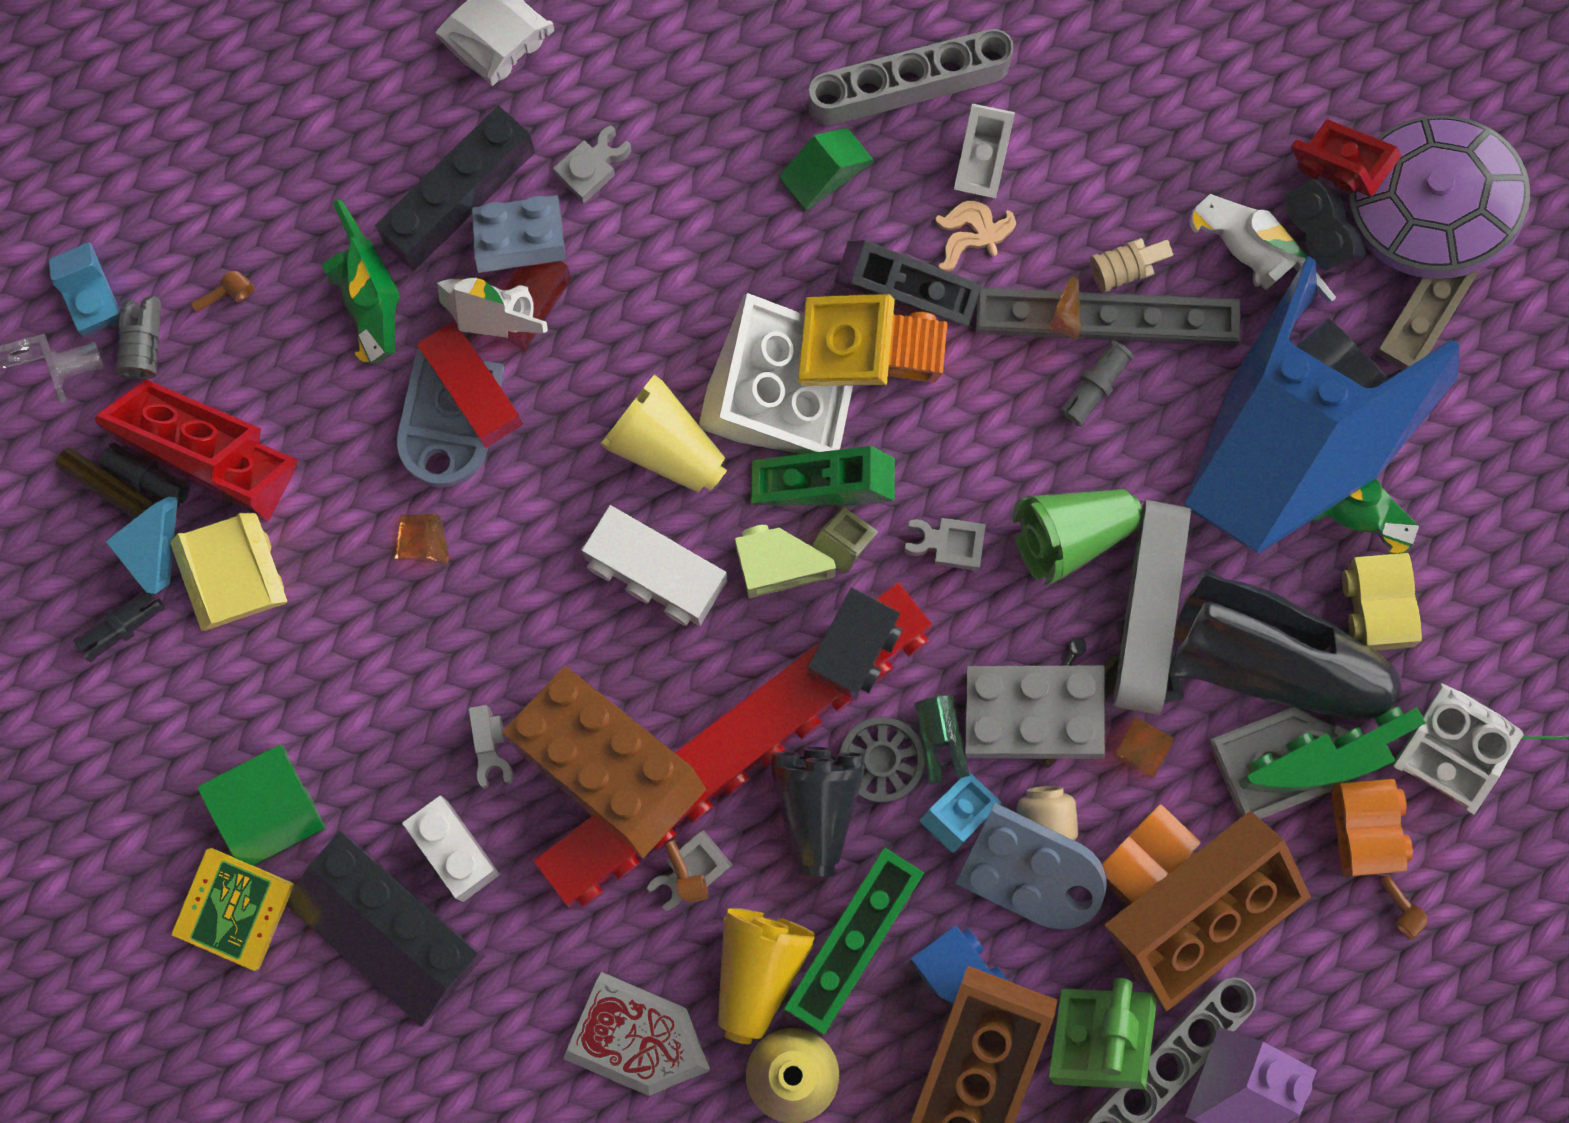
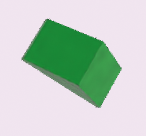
[779,128,873,212]

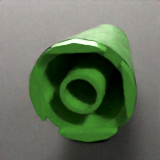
[1012,489,1143,585]

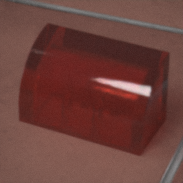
[502,261,572,351]

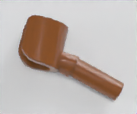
[191,271,255,312]
[664,840,708,903]
[1379,874,1428,940]

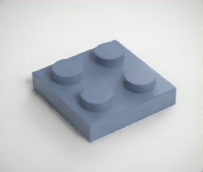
[472,195,566,273]

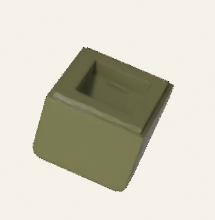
[812,506,878,574]

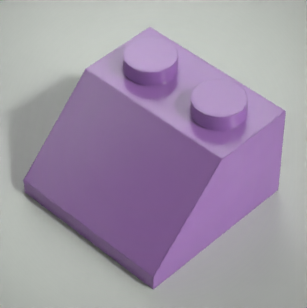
[1185,1027,1317,1123]

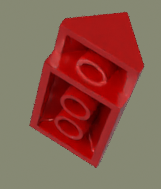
[95,379,298,522]

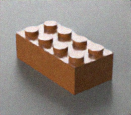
[502,665,706,858]
[1104,811,1311,1012]
[910,965,1057,1123]

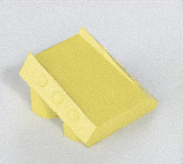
[170,513,287,631]

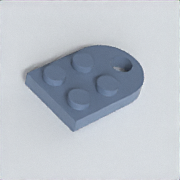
[397,349,505,488]
[955,803,1107,930]

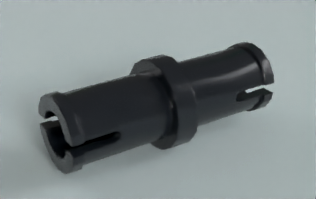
[99,442,190,508]
[73,590,166,663]

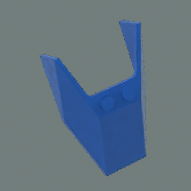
[1184,256,1460,555]

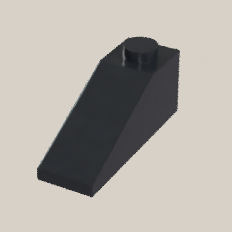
[834,240,982,326]

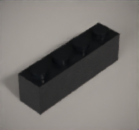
[375,105,535,271]

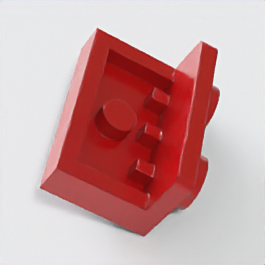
[1290,119,1401,197]

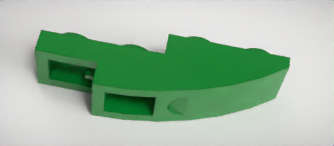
[1238,706,1426,792]

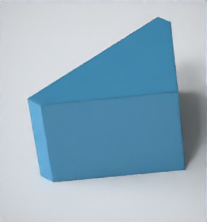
[106,496,178,594]

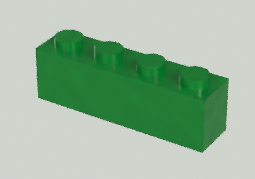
[784,847,924,1035]

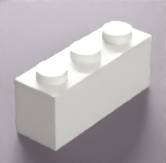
[582,505,727,626]

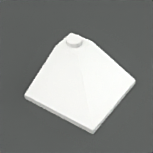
[699,293,853,454]

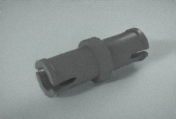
[1059,340,1134,427]

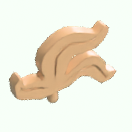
[935,201,1016,272]

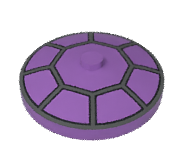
[1349,115,1530,279]

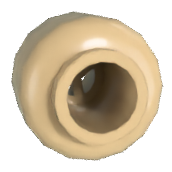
[1017,786,1078,841]

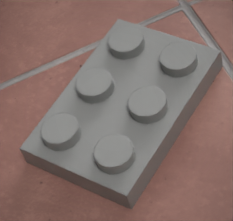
[965,665,1105,759]

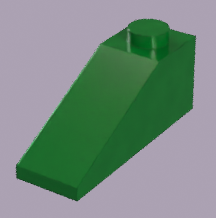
[751,446,895,506]

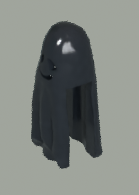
[1169,570,1402,721]

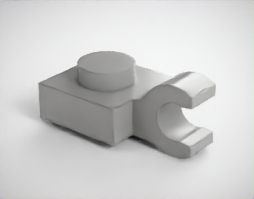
[469,705,514,788]

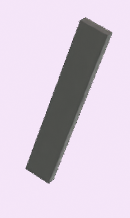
[975,288,1240,346]

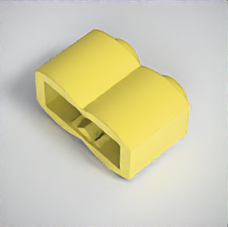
[1342,553,1422,651]

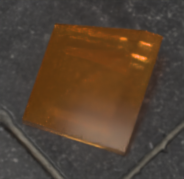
[1050,276,1081,339]
[395,513,449,564]
[1113,717,1175,779]

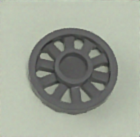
[840,717,925,803]

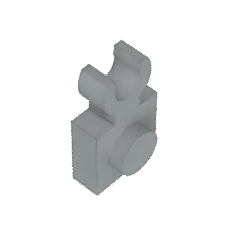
[553,125,631,203]
[904,518,986,571]
[647,830,733,911]

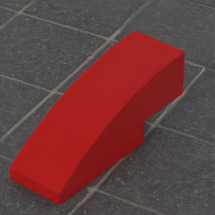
[416,321,523,448]

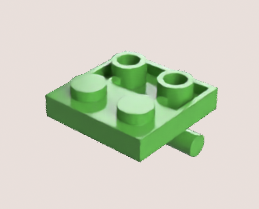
[1049,978,1157,1089]

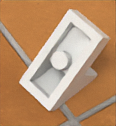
[954,104,1015,198]

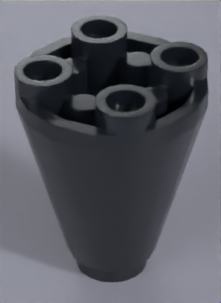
[772,746,865,877]

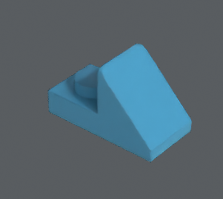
[49,242,120,337]
[919,771,1002,853]

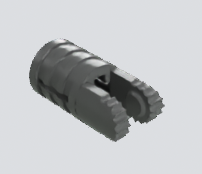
[115,296,161,380]

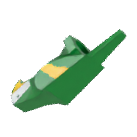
[321,199,400,363]
[1310,479,1419,555]

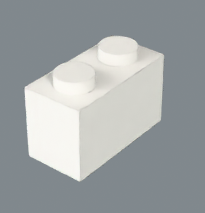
[402,795,500,902]

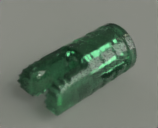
[914,695,970,784]

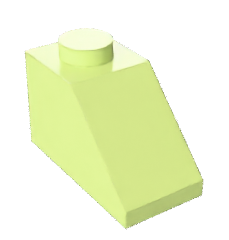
[735,525,836,598]

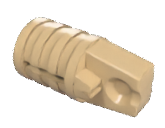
[1090,238,1173,293]

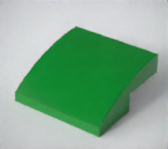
[197,744,327,866]

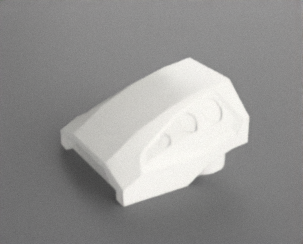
[435,0,555,86]
[1393,683,1524,814]

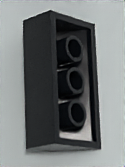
[286,831,485,1027]

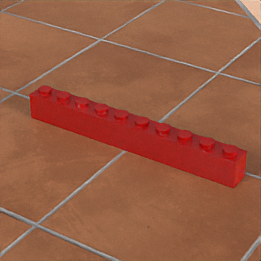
[534,582,932,909]

